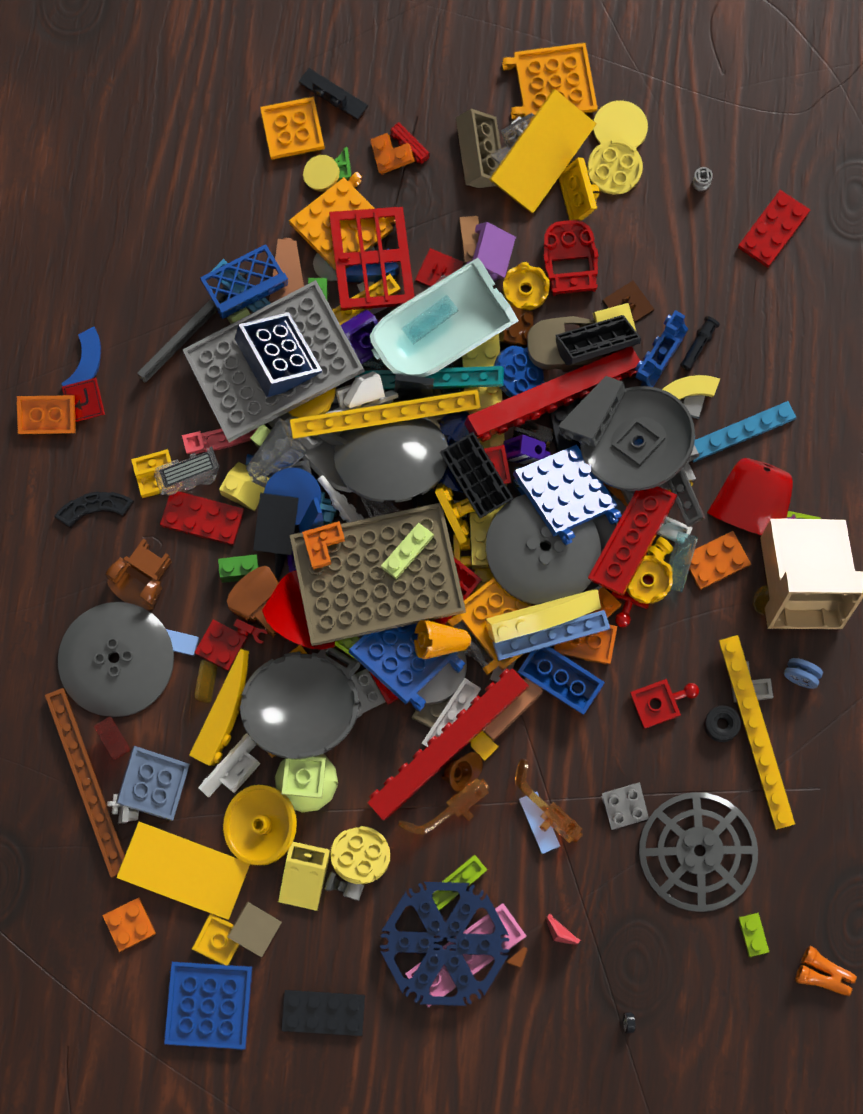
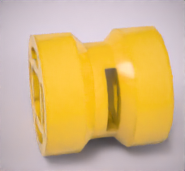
[647,536,674,560]

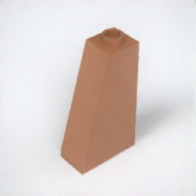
[269,238,304,303]
[483,678,543,742]

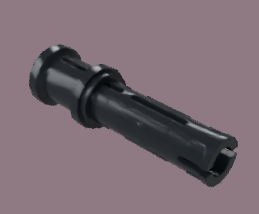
[680,316,720,371]

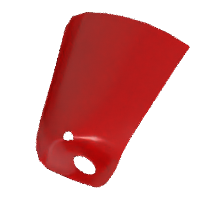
[707,458,793,536]
[262,570,335,649]

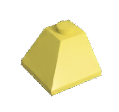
[219,462,271,512]

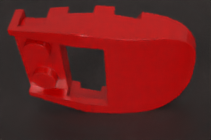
[544,220,598,296]

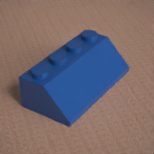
[517,647,605,715]

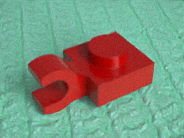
[233,619,268,644]

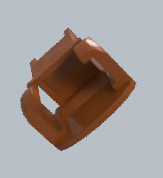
[105,539,172,612]
[227,566,279,637]

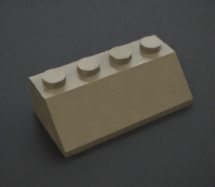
[456,109,503,188]

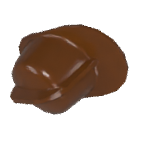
[441,752,483,791]

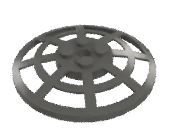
[639,792,758,912]

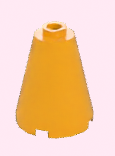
[414,620,471,659]

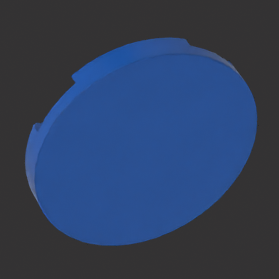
[494,345,545,398]
[264,467,322,525]

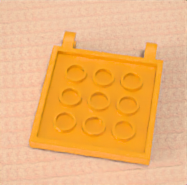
[502,43,598,121]
[289,172,395,271]
[446,578,535,675]

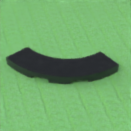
[54,492,134,528]

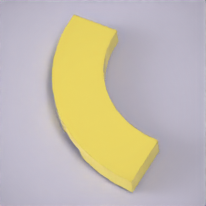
[662,375,720,400]

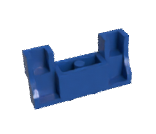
[635,310,688,387]

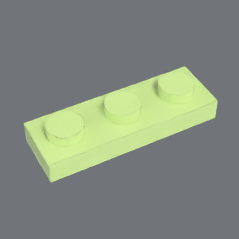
[381,523,434,580]

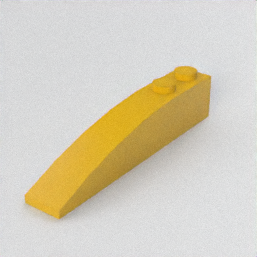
[189,649,249,766]

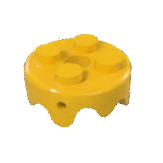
[503,262,550,311]
[626,555,673,604]

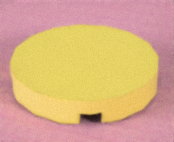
[303,155,340,191]

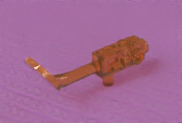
[515,759,583,843]
[398,778,490,835]

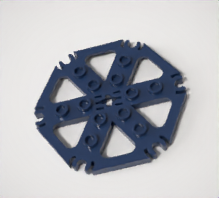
[380,882,509,1006]

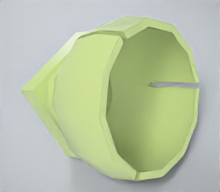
[274,754,338,813]

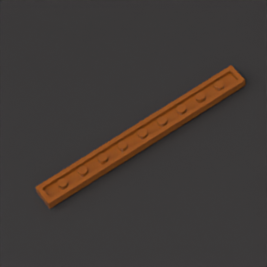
[45,688,125,878]

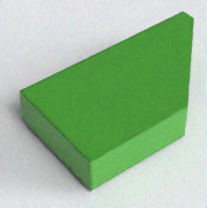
[334,147,351,182]

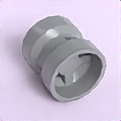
[692,167,713,191]

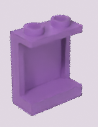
[466,222,516,281]

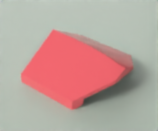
[546,914,581,945]

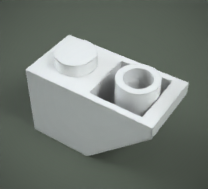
[343,371,385,409]

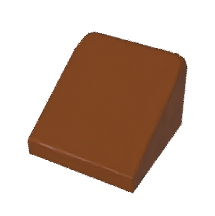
[506,947,527,968]

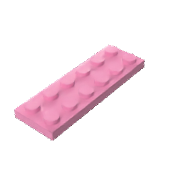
[405,904,526,1007]

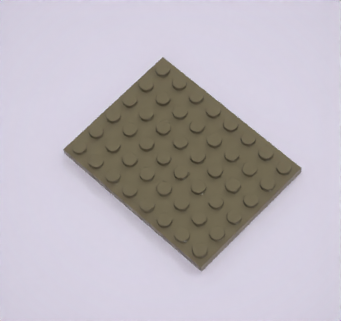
[290,503,466,646]

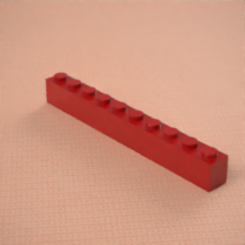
[464,346,640,442]
[367,668,530,820]

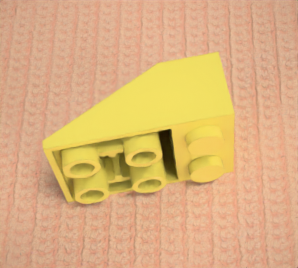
[278,842,331,911]

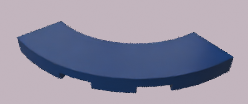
[61,327,101,386]

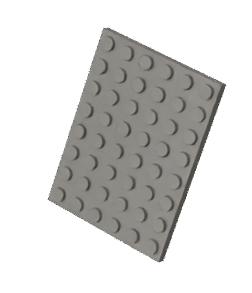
[183,280,365,442]

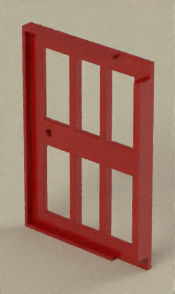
[329,207,415,311]

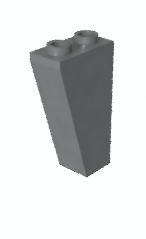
[559,376,626,448]

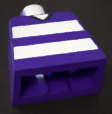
[503,435,551,465]

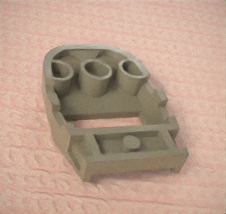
[527,316,603,372]

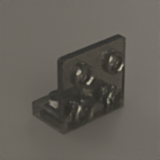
[513,421,554,451]

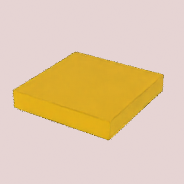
[192,913,239,965]

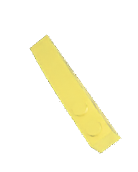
[486,589,601,643]

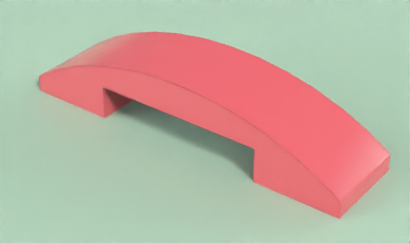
[182,428,258,454]

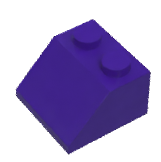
[340,309,378,364]

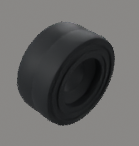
[704,706,741,742]

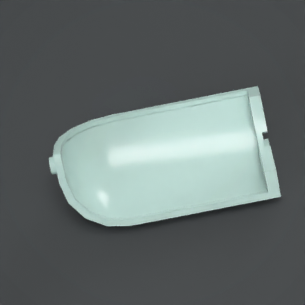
[370,258,519,377]

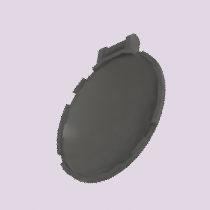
[320,418,448,502]
[240,647,361,759]

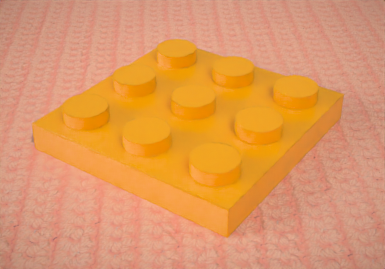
[260,97,325,160]

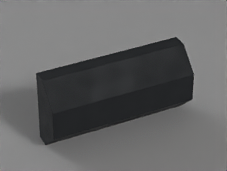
[556,315,641,365]
[440,432,513,518]

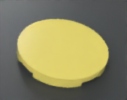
[593,101,648,148]
[587,139,643,195]
[331,826,390,884]

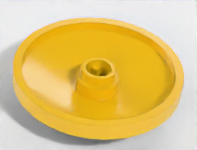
[223,785,297,865]

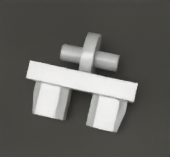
[107,794,139,824]

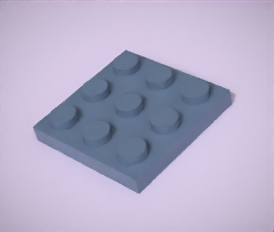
[116,746,190,821]

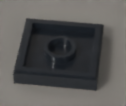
[395,374,434,401]

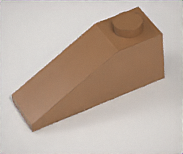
[459,216,480,266]

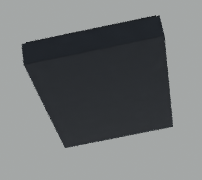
[253,493,299,555]

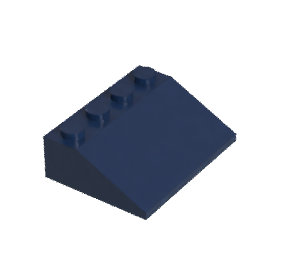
[234,312,322,397]

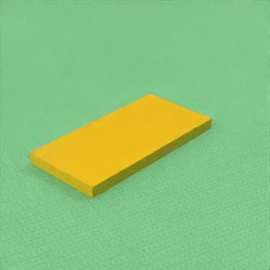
[489,89,596,213]
[117,822,250,920]

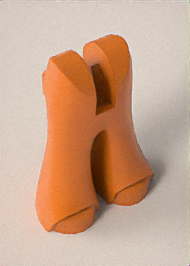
[795,946,857,996]

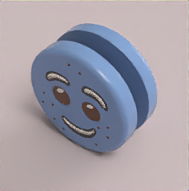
[784,658,823,689]

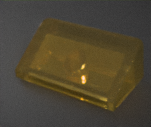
[194,660,217,703]

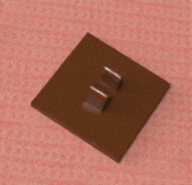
[603,280,654,323]

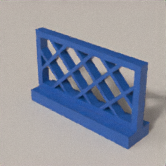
[200,244,288,319]

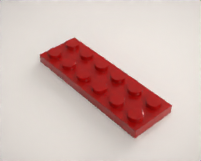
[588,486,677,596]

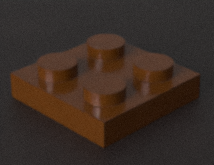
[499,306,534,348]

